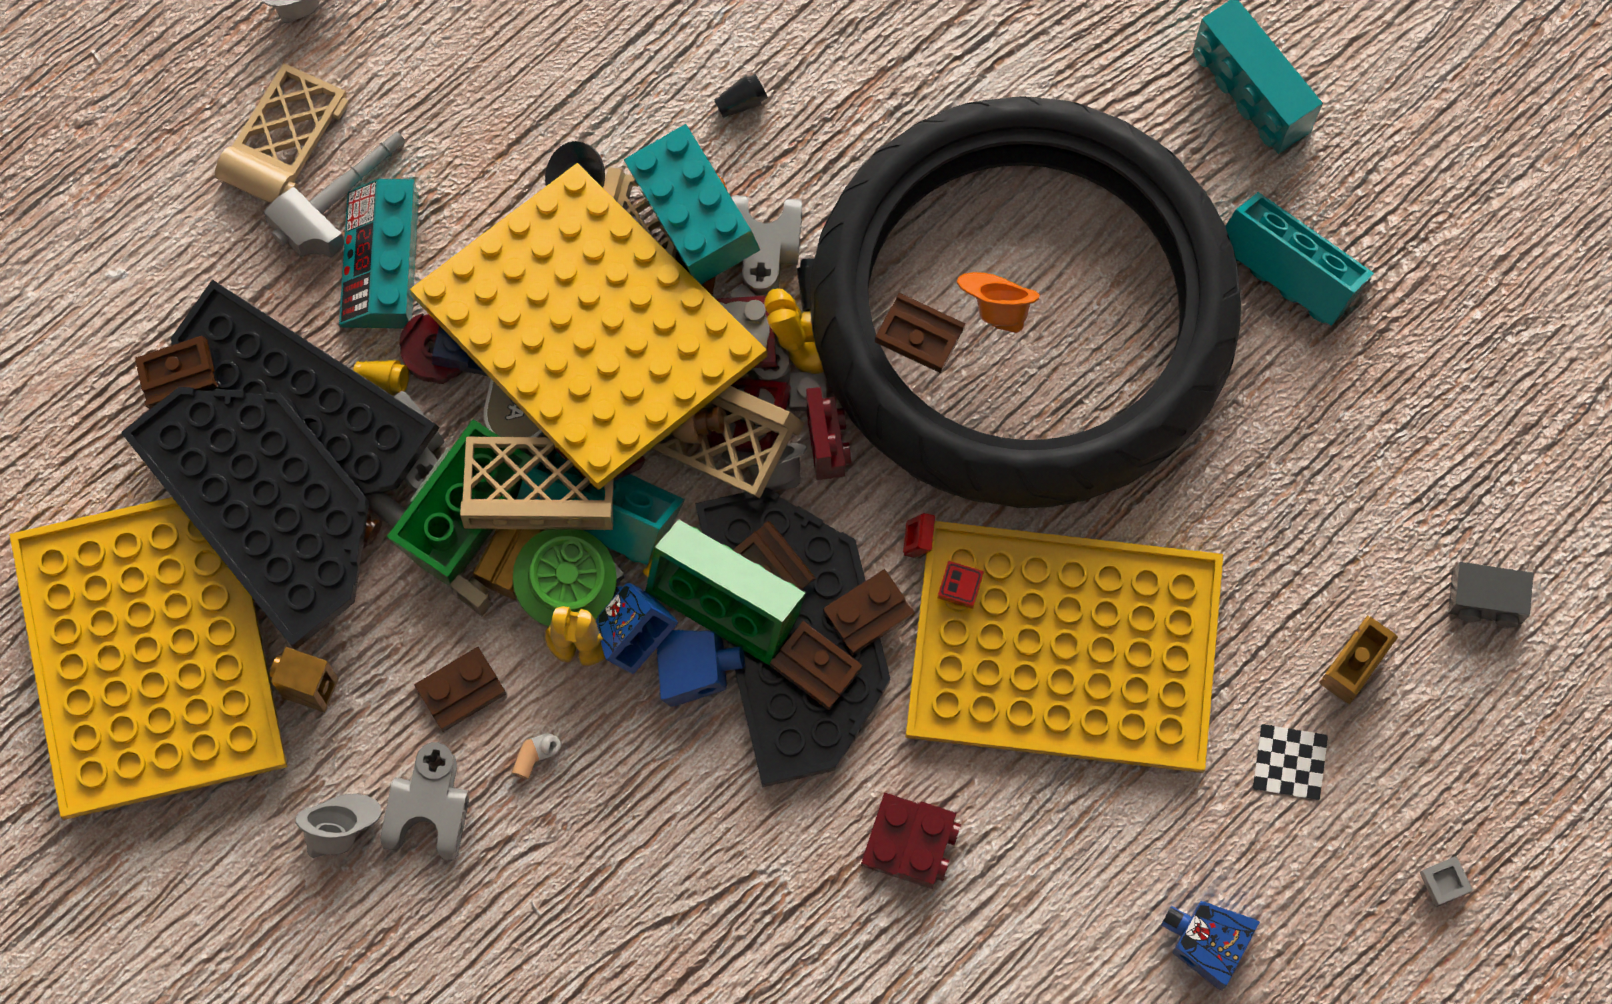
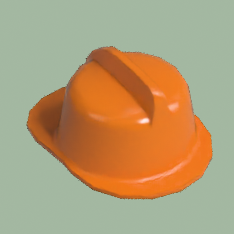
[957,272,1040,333]

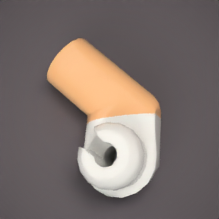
[511,733,561,779]

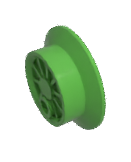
[513,529,617,627]

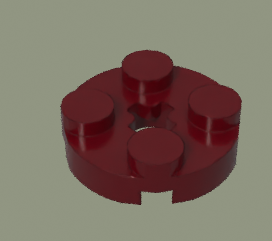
[399,313,462,384]

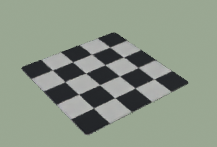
[1253,724,1328,800]

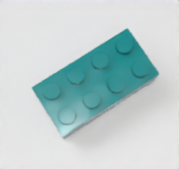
[1193,0,1323,154]
[624,124,760,284]

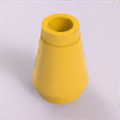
[353,360,409,396]

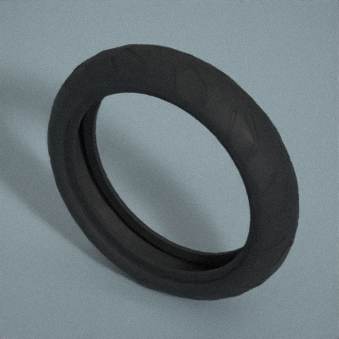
[810,96,1241,508]

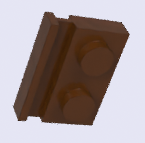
[875,293,966,373]
[135,336,218,409]
[733,521,816,591]
[823,569,915,656]
[770,621,863,710]
[414,647,507,732]

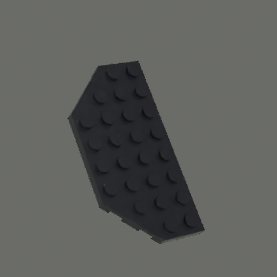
[171,279,440,496]
[121,387,369,650]
[695,488,890,788]

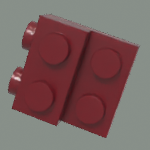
[806,387,852,480]
[861,792,961,889]

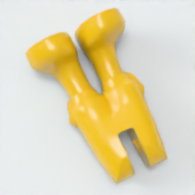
[764,289,824,374]
[545,606,605,666]

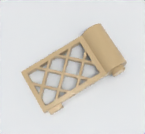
[215,63,349,203]

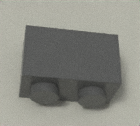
[1448,562,1534,627]

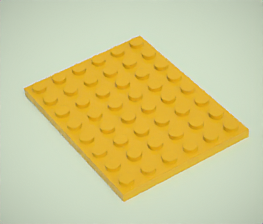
[410,163,767,490]
[9,497,288,820]
[905,521,1223,773]

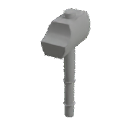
[264,131,405,258]

